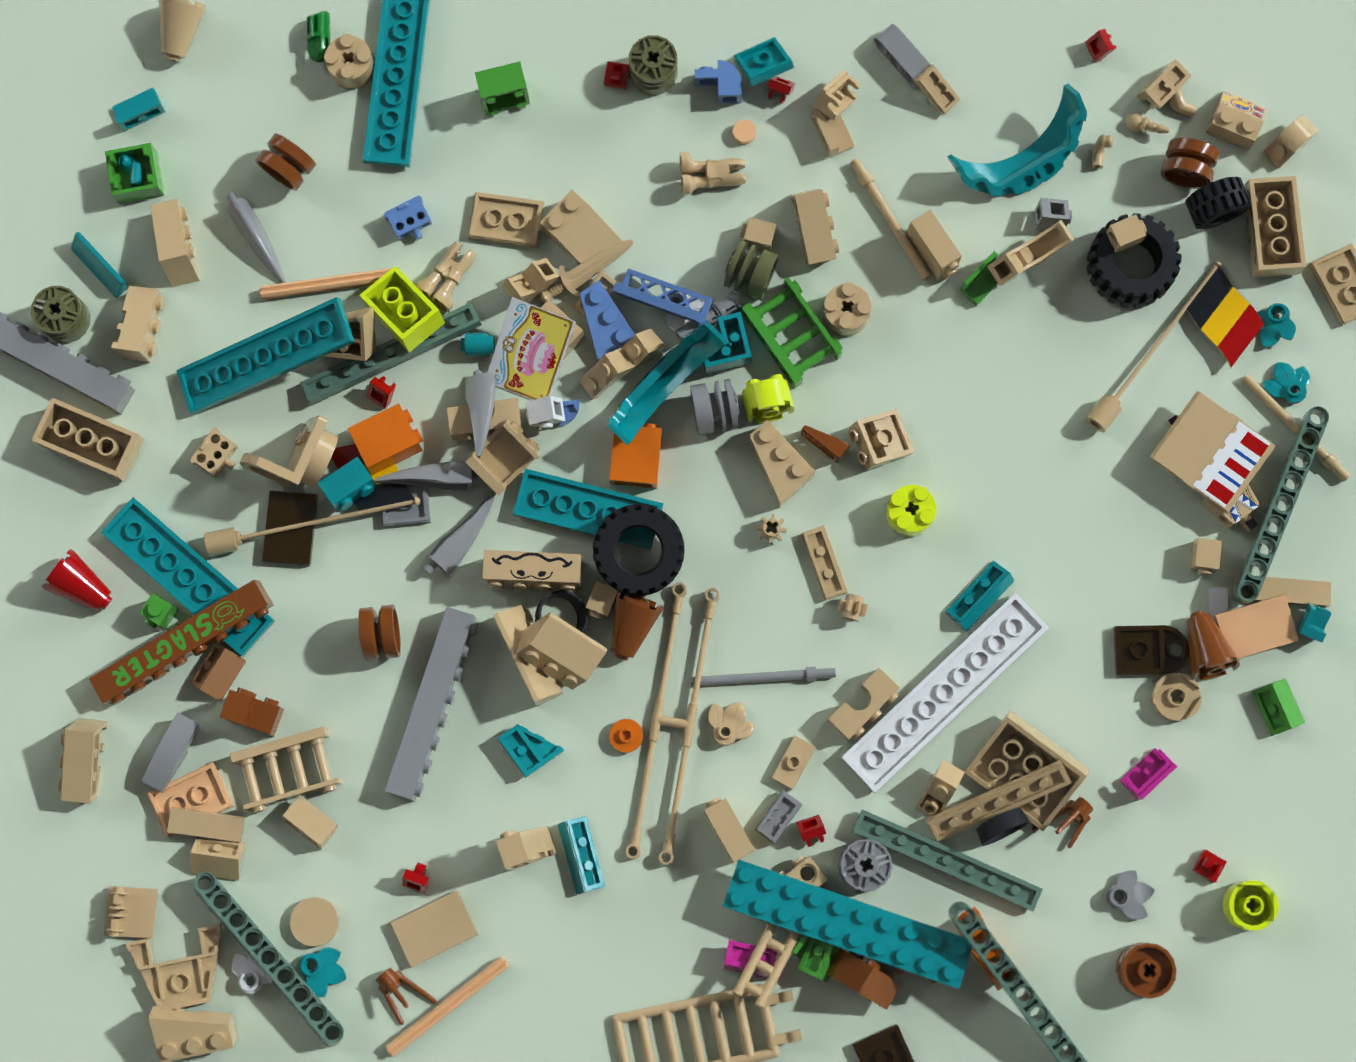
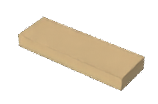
[801,525,848,601]
[167,807,245,842]

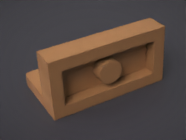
[189,642,246,701]

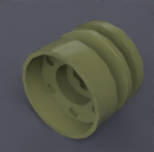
[629,35,677,95]
[724,240,779,301]
[31,286,91,343]

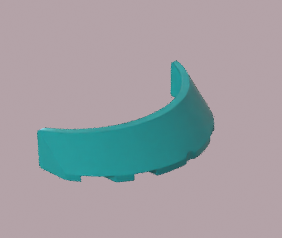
[947,84,1087,197]
[606,320,729,446]

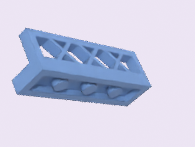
[613,268,713,325]

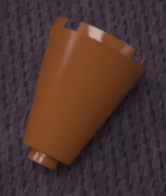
[611,592,663,661]
[1187,611,1240,681]

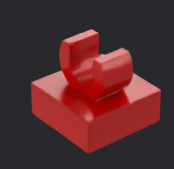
[1085,29,1117,62]
[604,61,630,90]
[767,76,795,104]
[366,376,396,409]
[796,815,826,847]
[1192,849,1227,883]
[402,862,429,894]

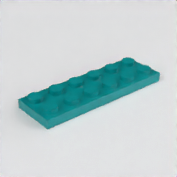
[513,468,663,550]

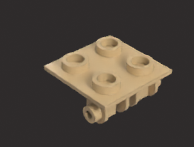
[104,886,158,939]

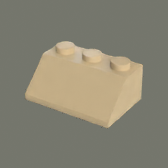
[515,612,607,690]

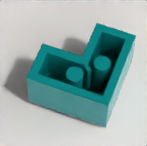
[703,312,752,374]

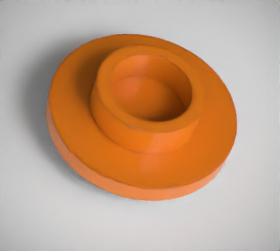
[609,719,643,753]

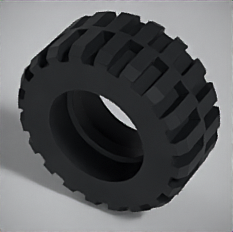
[1087,213,1182,308]
[593,504,685,596]

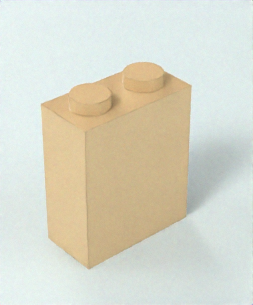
[906,210,962,281]
[704,797,755,863]

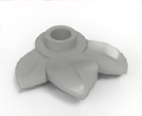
[1106,870,1155,919]

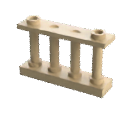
[230,726,342,814]

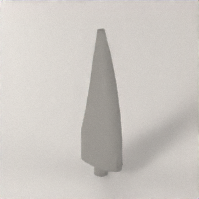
[227,192,286,283]
[465,370,496,458]
[375,461,483,491]
[423,491,496,576]

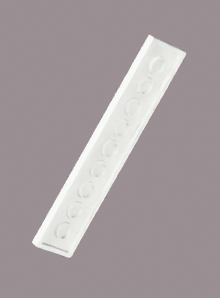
[841,593,1049,793]

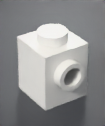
[526,395,565,430]

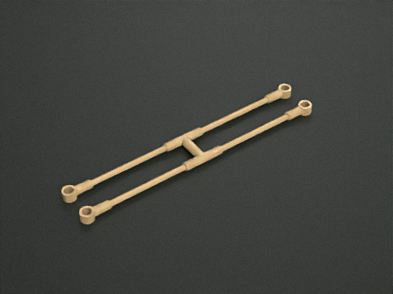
[626,582,720,865]

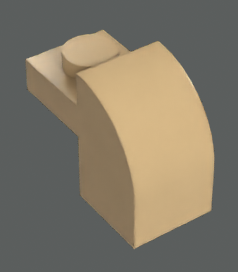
[1263,115,1319,168]
[503,258,560,303]

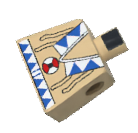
[1200,484,1260,532]

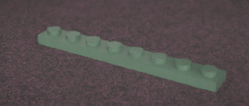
[300,302,482,405]
[852,809,1043,912]

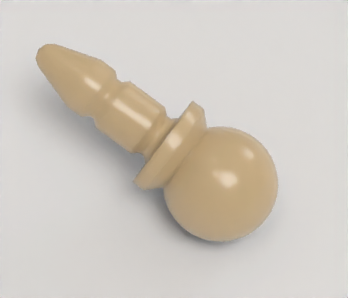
[1126,113,1170,134]

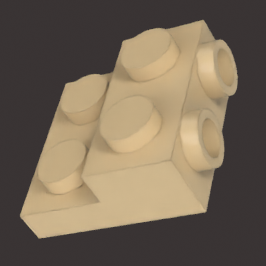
[849,409,914,470]

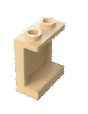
[465,419,540,496]

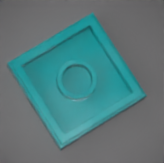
[733,37,794,86]

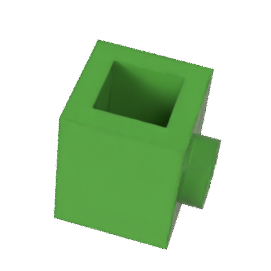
[140,593,179,629]

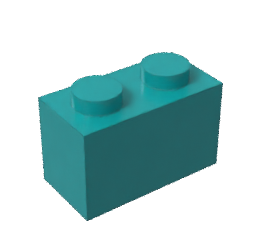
[318,457,377,513]

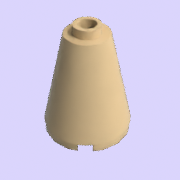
[159,0,206,62]

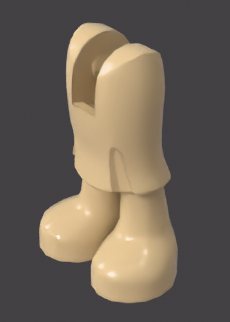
[680,152,746,196]
[415,241,476,312]

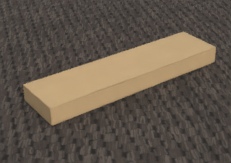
[1232,574,1331,607]

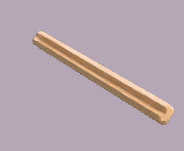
[259,268,392,300]
[386,957,509,1057]

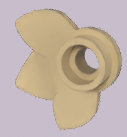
[708,702,754,746]

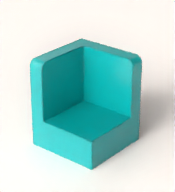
[1297,603,1331,643]

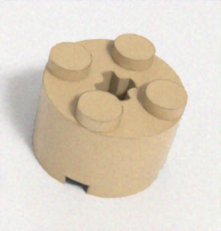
[324,34,374,89]
[823,282,871,336]

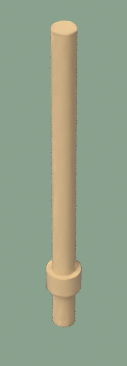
[851,158,931,280]
[1242,374,1351,482]

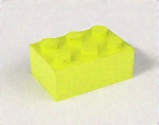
[359,266,445,353]

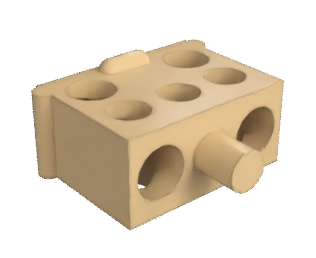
[190,428,238,477]

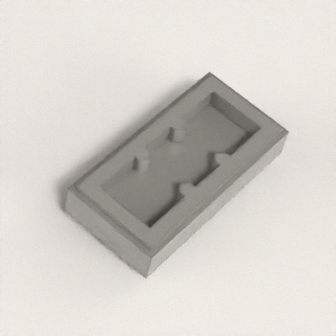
[755,790,803,844]

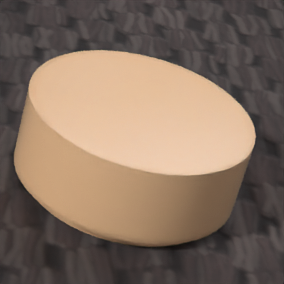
[733,120,756,144]

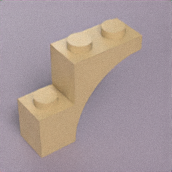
[987,220,1074,286]
[579,328,666,400]

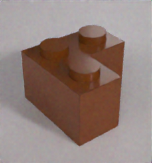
[220,687,284,736]
[826,948,901,1010]

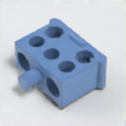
[384,196,432,241]

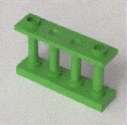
[741,277,843,389]

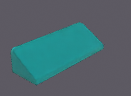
[71,232,129,298]
[945,560,1014,631]
[558,816,605,894]

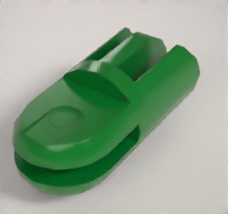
[307,11,330,63]

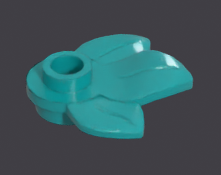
[1257,303,1296,348]
[1262,362,1310,404]
[299,948,346,997]

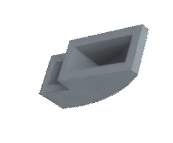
[141,712,200,793]

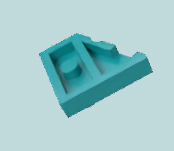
[497,724,564,778]

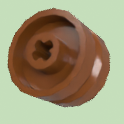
[255,133,316,191]
[1160,137,1220,189]
[358,604,401,661]
[1116,942,1177,998]

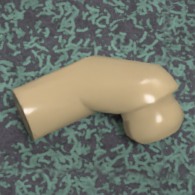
[1169,88,1197,117]
[1091,134,1113,169]

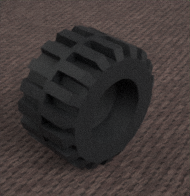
[1185,177,1252,229]

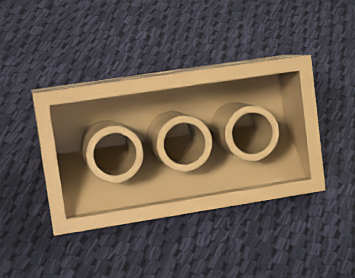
[493,605,565,706]

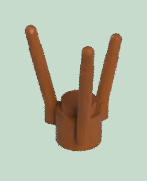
[1032,797,1093,848]
[376,968,437,1025]

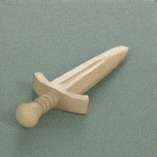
[540,240,633,303]

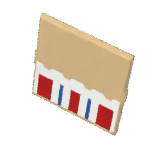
[1149,391,1276,513]

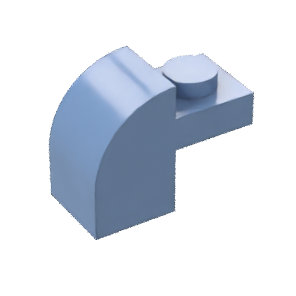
[695,60,742,103]

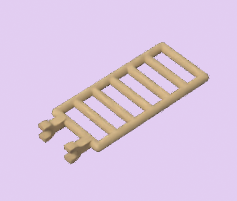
[612,984,802,1062]

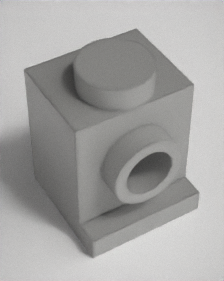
[1034,198,1072,231]

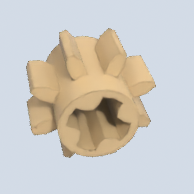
[757,514,787,545]
[837,594,868,622]

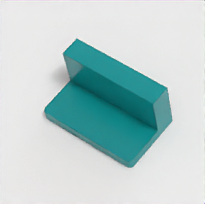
[112,88,166,132]

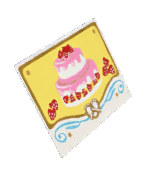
[487,297,576,400]

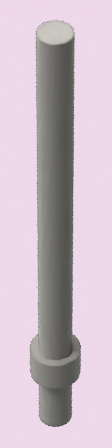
[691,667,836,687]

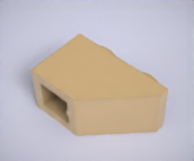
[916,760,964,817]

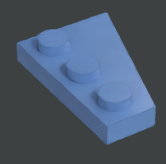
[579,280,635,362]

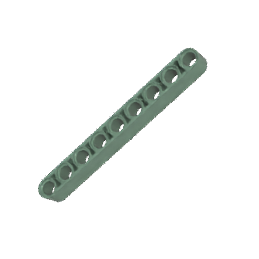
[1232,406,1329,605]
[194,872,344,1046]
[949,902,1087,1062]

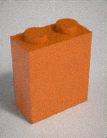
[348,404,423,476]
[609,423,662,488]

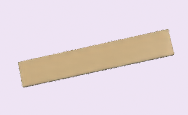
[926,760,1071,842]

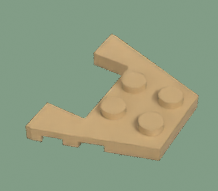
[126,924,222,1010]

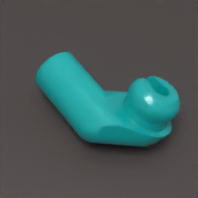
[118,155,142,187]

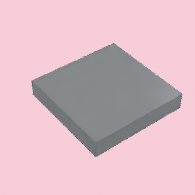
[381,484,431,527]

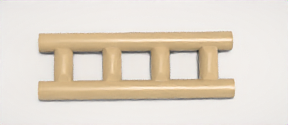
[732,923,801,1009]

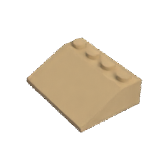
[964,710,1089,831]

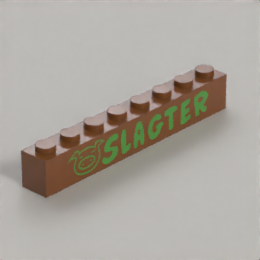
[89,580,274,705]

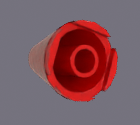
[42,549,113,611]

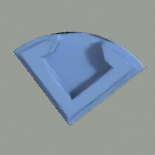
[559,399,580,427]

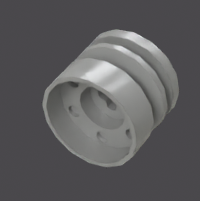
[690,379,740,435]
[838,839,893,892]

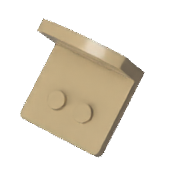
[239,415,338,488]

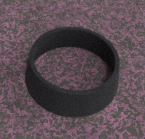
[535,590,588,633]
[976,807,1030,846]

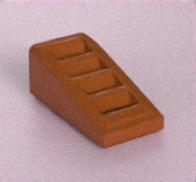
[801,425,850,463]

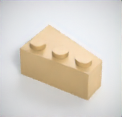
[790,189,839,265]
[111,285,164,363]
[325,306,376,361]
[749,420,816,508]
[496,826,557,870]
[148,1006,237,1062]

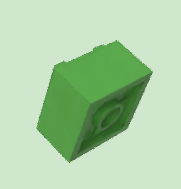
[475,61,530,116]
[105,143,164,204]

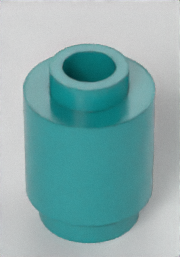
[460,333,495,357]

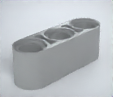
[874,24,930,89]

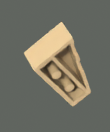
[150,199,200,287]
[58,718,108,804]

